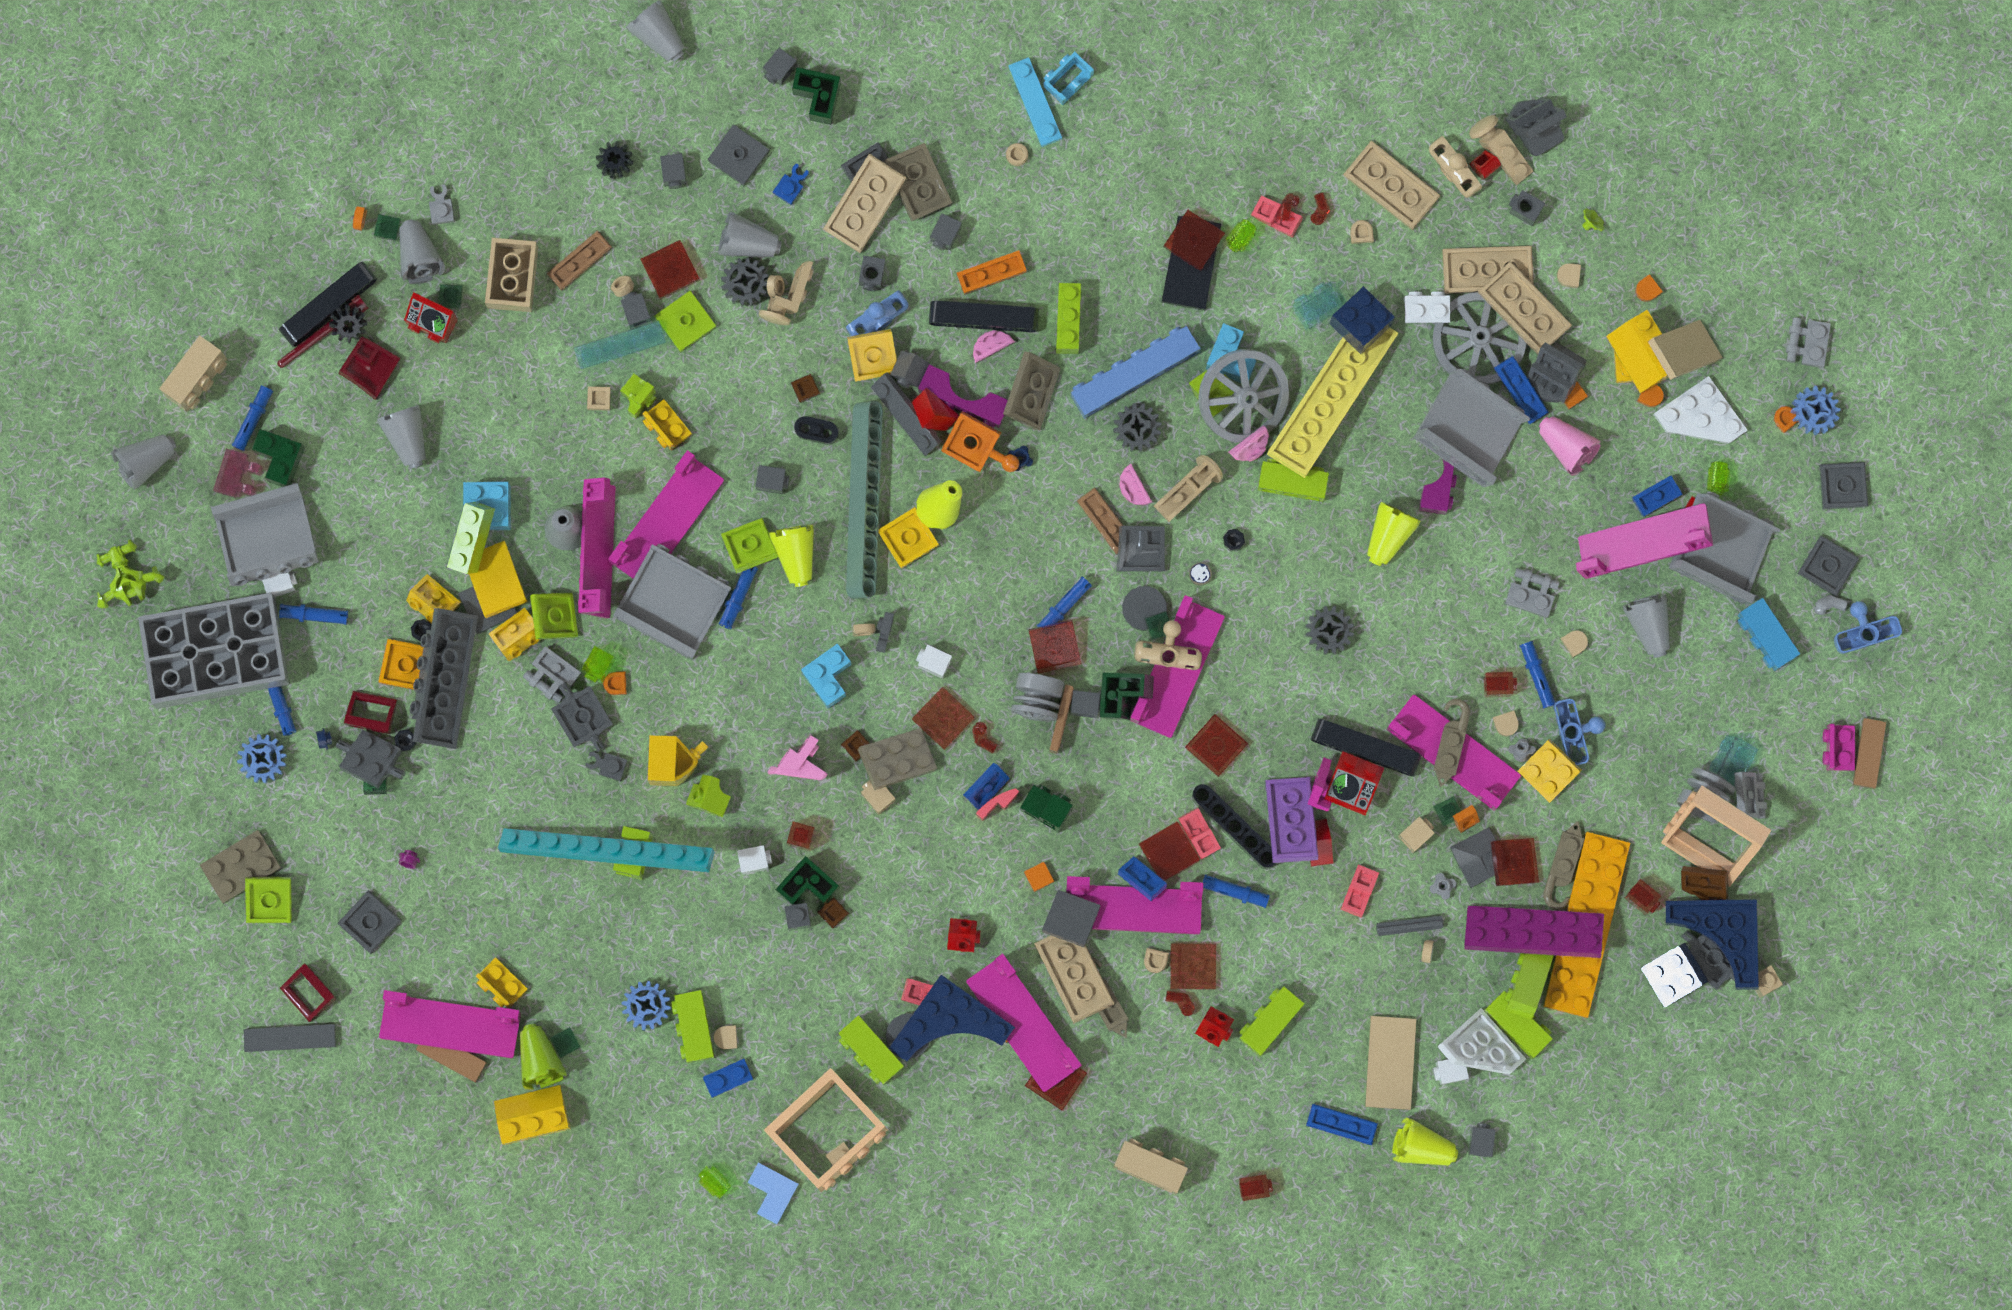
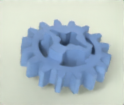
[1791,386,1841,435]
[237,734,287,784]
[622,981,671,1031]

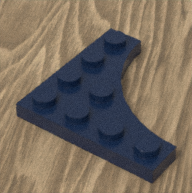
[1666,899,1759,990]
[888,975,1016,1062]

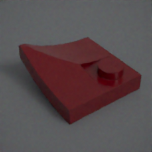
[338,336,400,400]

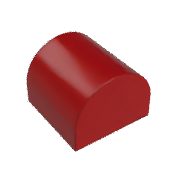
[1469,150,1501,180]

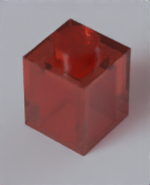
[1484,672,1517,698]
[787,821,815,851]
[1624,879,1661,915]
[1238,1174,1273,1202]

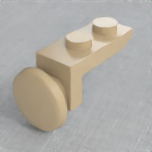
[1469,115,1533,185]
[759,261,813,325]
[1154,455,1223,522]

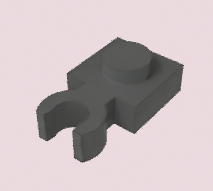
[876,612,894,653]
[585,752,628,782]

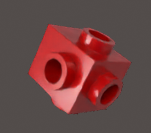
[947,918,981,953]
[1195,1006,1234,1047]

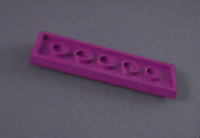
[1464,905,1604,958]

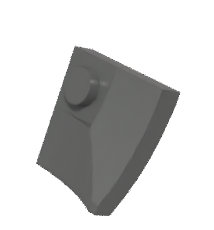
[1116,526,1165,572]
[1450,827,1510,888]

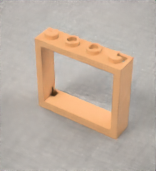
[1661,786,1771,887]
[764,1068,888,1193]

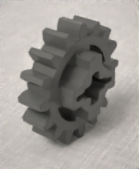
[721,258,769,307]
[1113,403,1162,452]
[1305,606,1354,655]

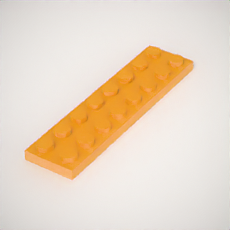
[1543,832,1630,1018]

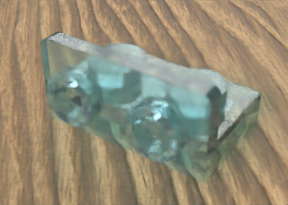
[1292,282,1343,331]
[1709,735,1758,789]

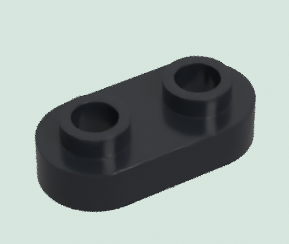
[794,416,838,445]

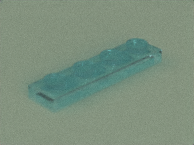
[574,320,666,369]

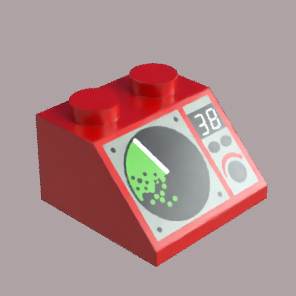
[404,292,458,344]
[1324,751,1384,816]

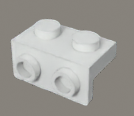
[1404,292,1450,323]

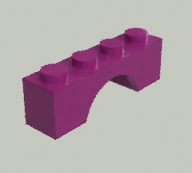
[918,364,1008,429]
[1419,459,1457,515]

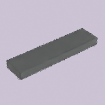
[244,1024,336,1052]

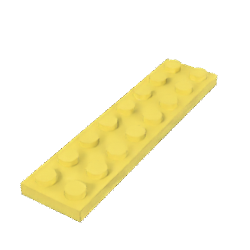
[1267,328,1398,478]

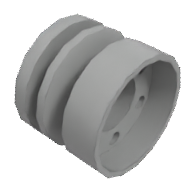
[1011,673,1064,721]
[1676,768,1736,824]

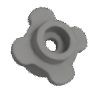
[1508,739,1536,762]
[1429,873,1456,900]

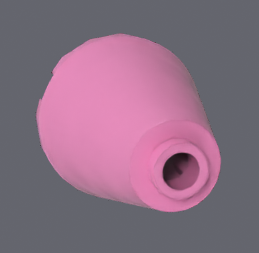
[1539,416,1601,476]

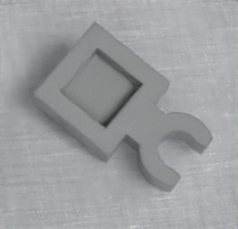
[429,184,455,225]

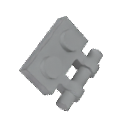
[1786,317,1831,368]
[1505,568,1559,618]
[523,646,582,704]
[1735,772,1767,819]

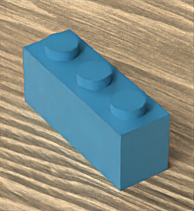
[1737,598,1800,671]

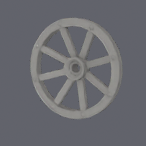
[1432,292,1526,385]
[1199,349,1289,443]

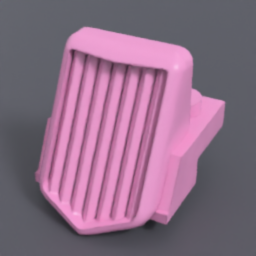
[767,734,828,781]

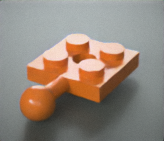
[941,411,1019,472]

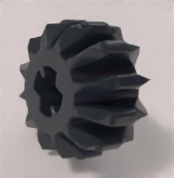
[596,141,634,179]
[329,304,367,343]

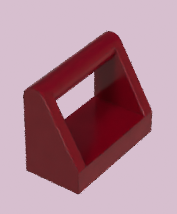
[344,690,398,735]
[280,963,337,1022]

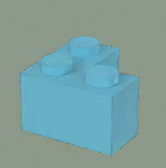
[1206,323,1256,383]
[463,482,511,530]
[801,643,851,709]

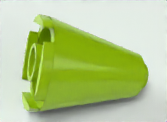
[520,1024,567,1090]

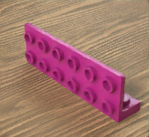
[608,450,724,579]
[578,477,616,619]
[1576,503,1713,579]
[1130,595,1225,738]
[1386,695,1521,811]
[1066,876,1203,935]
[966,953,1082,1092]
[379,990,521,1059]

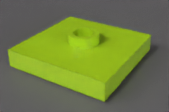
[654,291,716,353]
[721,518,778,574]
[530,593,578,639]
[245,877,292,923]

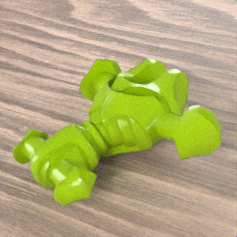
[96,540,165,609]

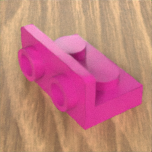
[1822,723,1855,771]
[1307,757,1333,812]

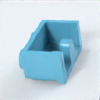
[1044,52,1094,105]

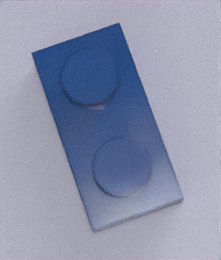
[1632,475,1682,517]
[963,762,1010,810]
[1118,856,1167,901]
[703,1059,753,1098]

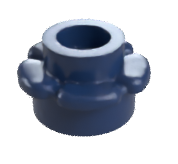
[316,728,332,750]

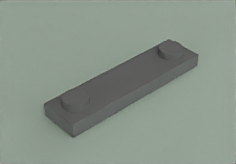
[871,372,942,456]

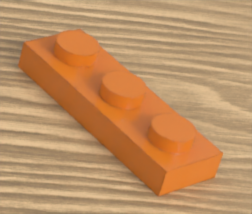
[957,250,1027,295]

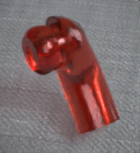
[1310,192,1330,225]
[1278,193,1300,222]
[972,722,998,754]
[1165,990,1195,1016]

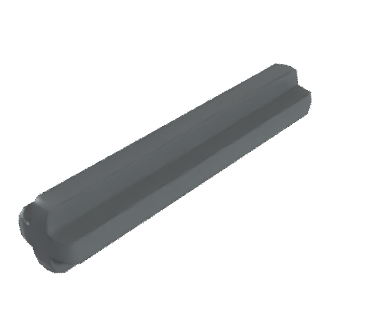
[1376,915,1443,936]

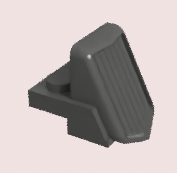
[1505,97,1567,156]
[1527,342,1586,403]

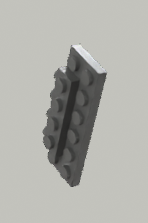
[410,608,478,749]

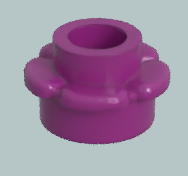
[398,850,420,869]

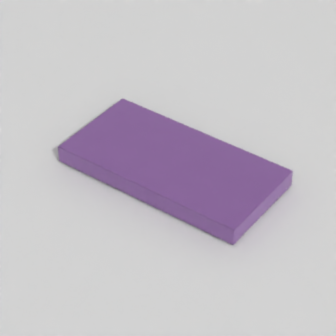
[1265,777,1318,863]

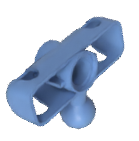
[846,290,909,336]
[1834,601,1902,654]
[1553,699,1605,765]

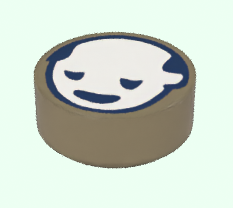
[1189,563,1212,586]

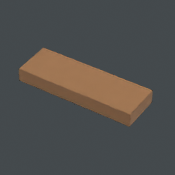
[547,230,612,291]
[1077,488,1123,555]
[1049,685,1074,754]
[1852,718,1886,789]
[416,1045,486,1083]

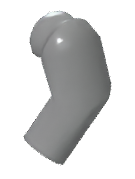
[1814,595,1848,615]

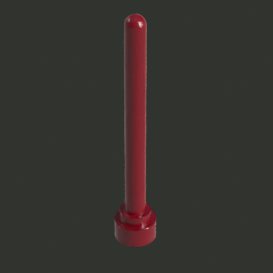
[277,295,369,368]

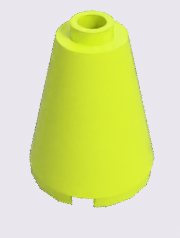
[916,480,962,530]
[1367,502,1421,567]
[769,524,814,587]
[1392,1117,1458,1166]

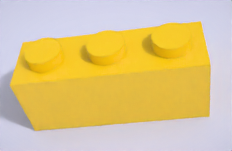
[1606,310,1669,394]
[494,1085,571,1145]

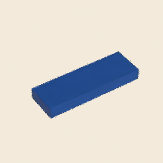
[1494,356,1548,424]
[1306,1104,1378,1145]

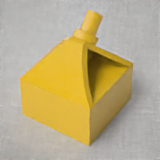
[648,735,708,786]

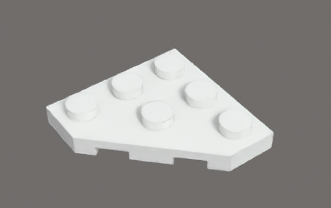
[1653,376,1747,444]
[1438,1008,1526,1075]

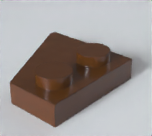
[1681,866,1728,900]

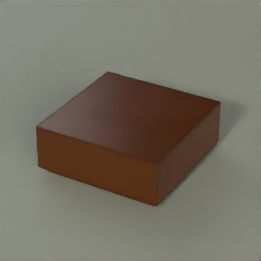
[791,374,820,403]
[841,730,870,762]
[817,897,849,929]

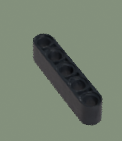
[279,261,377,347]
[929,301,1039,333]
[1310,718,1422,777]
[1192,784,1276,870]

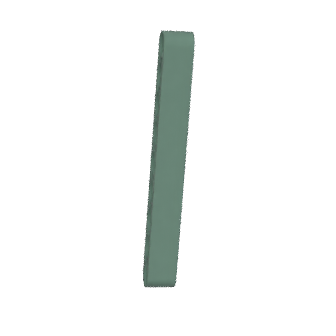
[846,401,883,599]

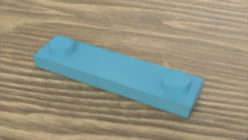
[1008,57,1062,147]

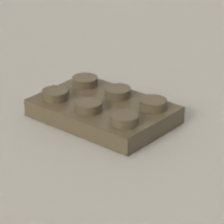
[883,143,952,222]
[1003,351,1061,431]
[858,728,937,790]
[200,830,282,904]

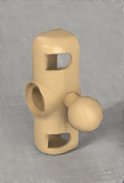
[1429,136,1482,198]
[1134,620,1202,670]

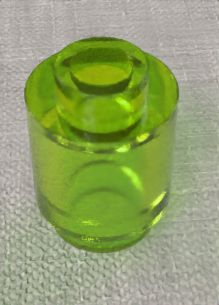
[1225,219,1257,253]
[1706,461,1730,496]
[698,1166,731,1199]

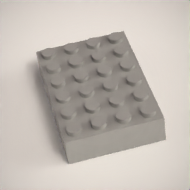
[138,592,289,709]

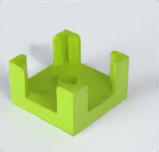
[613,826,653,880]

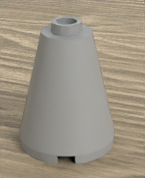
[626,0,685,62]
[718,211,782,257]
[399,220,445,284]
[377,405,426,469]
[111,434,176,490]
[545,506,582,550]
[1622,593,1670,658]

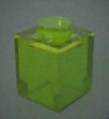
[581,646,616,683]

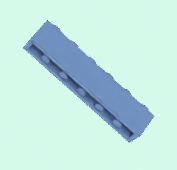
[1071,326,1200,419]

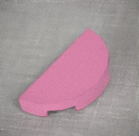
[973,330,1015,363]
[1228,425,1269,462]
[1119,464,1152,506]

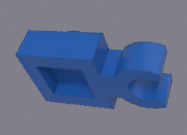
[772,164,809,205]

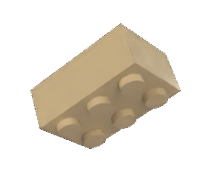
[485,238,539,312]
[159,335,227,412]
[1113,1139,1188,1195]

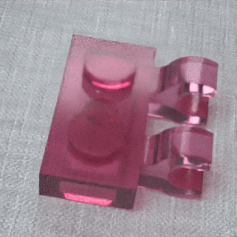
[213,448,263,498]

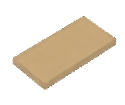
[1343,141,1441,230]
[823,154,907,253]
[1442,246,1534,294]
[1478,261,1572,355]
[1648,320,1723,380]
[1034,935,1114,1024]
[1365,1016,1416,1110]

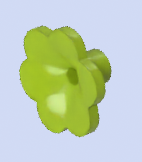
[1582,208,1605,231]

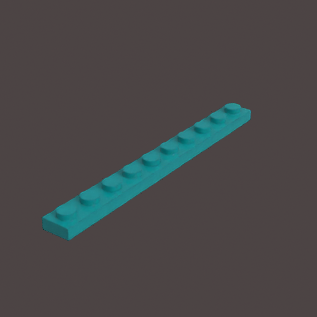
[498,828,715,872]

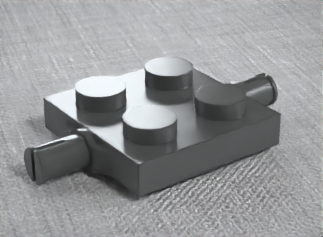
[551,681,613,752]
[336,729,406,789]
[1681,930,1735,990]

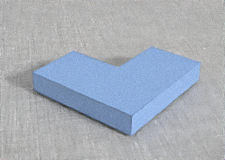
[748,1163,799,1224]

